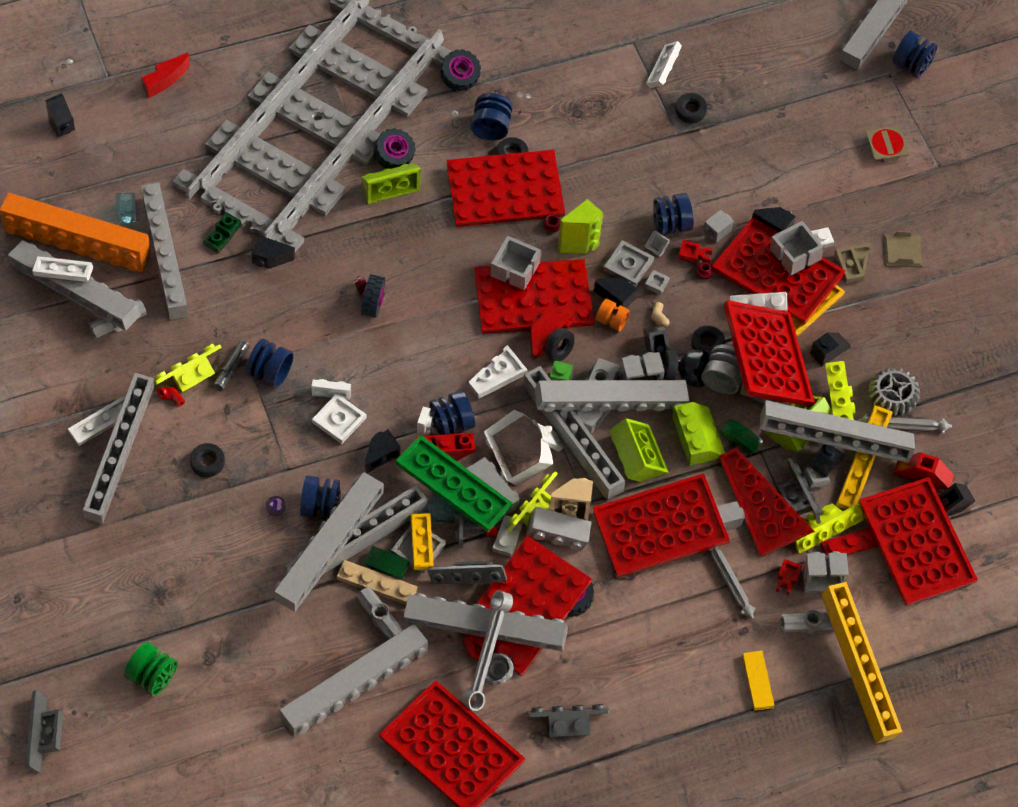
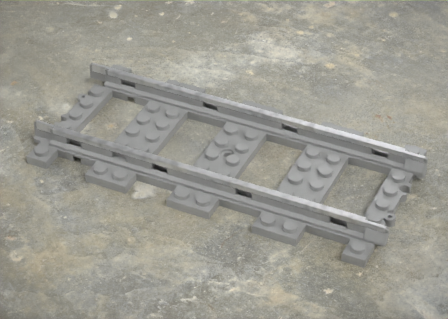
[173,0,453,252]

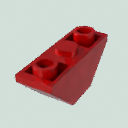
[530,313,573,360]
[416,433,476,461]
[893,452,954,491]

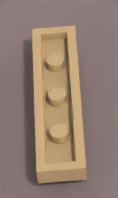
[337,560,418,605]

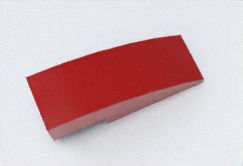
[141,52,190,98]

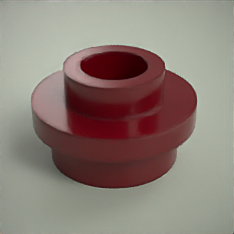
[543,215,561,232]
[696,261,714,280]
[354,276,367,294]

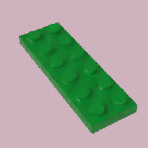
[396,435,513,533]

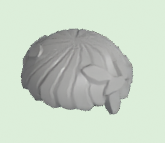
[485,653,514,685]

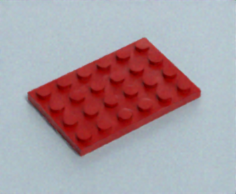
[446,149,565,227]
[712,217,846,325]
[474,259,594,334]
[723,300,815,407]
[593,473,730,578]
[858,477,978,606]
[458,535,592,676]
[379,680,526,807]

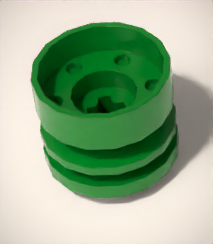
[124,642,178,696]

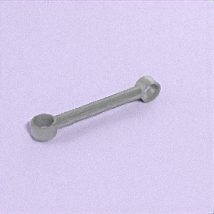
[461,591,513,711]

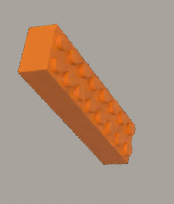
[0,192,151,273]

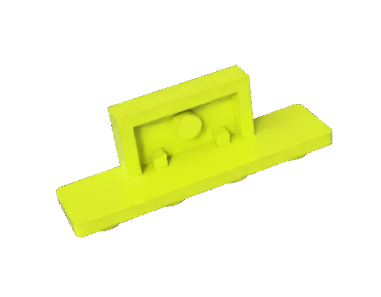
[154,344,222,392]
[825,361,855,420]
[507,471,558,532]
[795,503,864,553]

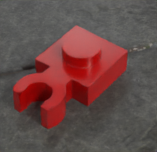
[678,240,713,263]
[776,559,803,596]

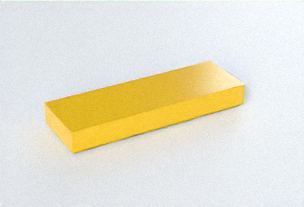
[410,513,434,570]
[742,651,775,711]

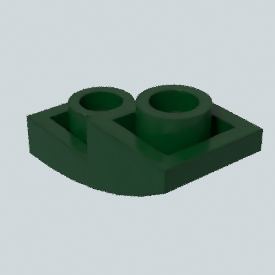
[204,212,242,254]
[719,419,763,455]
[364,546,410,580]

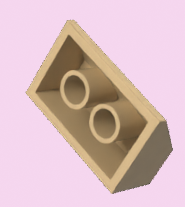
[550,478,593,521]

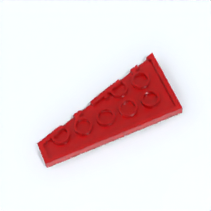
[719,448,815,557]

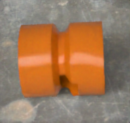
[595,299,630,332]

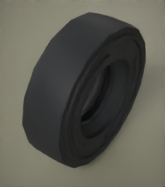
[675,93,708,123]
[496,137,529,155]
[691,325,725,355]
[545,328,575,361]
[661,350,678,380]
[190,443,225,477]

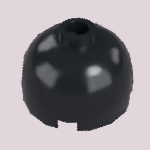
[678,349,710,388]

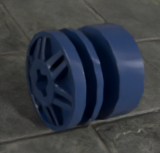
[892,31,938,77]
[471,93,513,141]
[653,193,694,236]
[246,338,294,388]
[429,390,475,435]
[300,475,341,519]

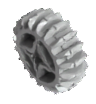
[868,367,920,417]

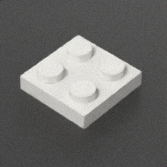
[312,394,367,444]

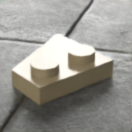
[835,243,870,283]

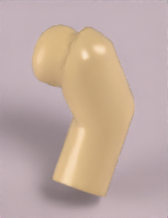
[651,302,669,328]

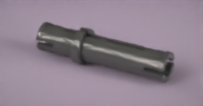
[213,340,250,391]

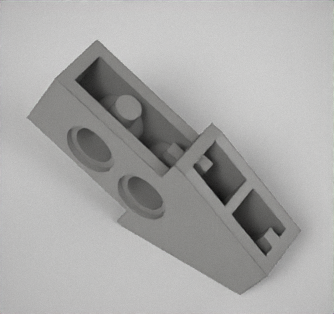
[576,358,620,435]

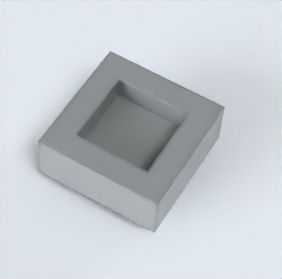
[644,231,671,256]
[644,270,670,295]
[804,467,830,487]

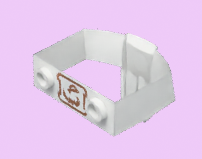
[484,410,563,485]

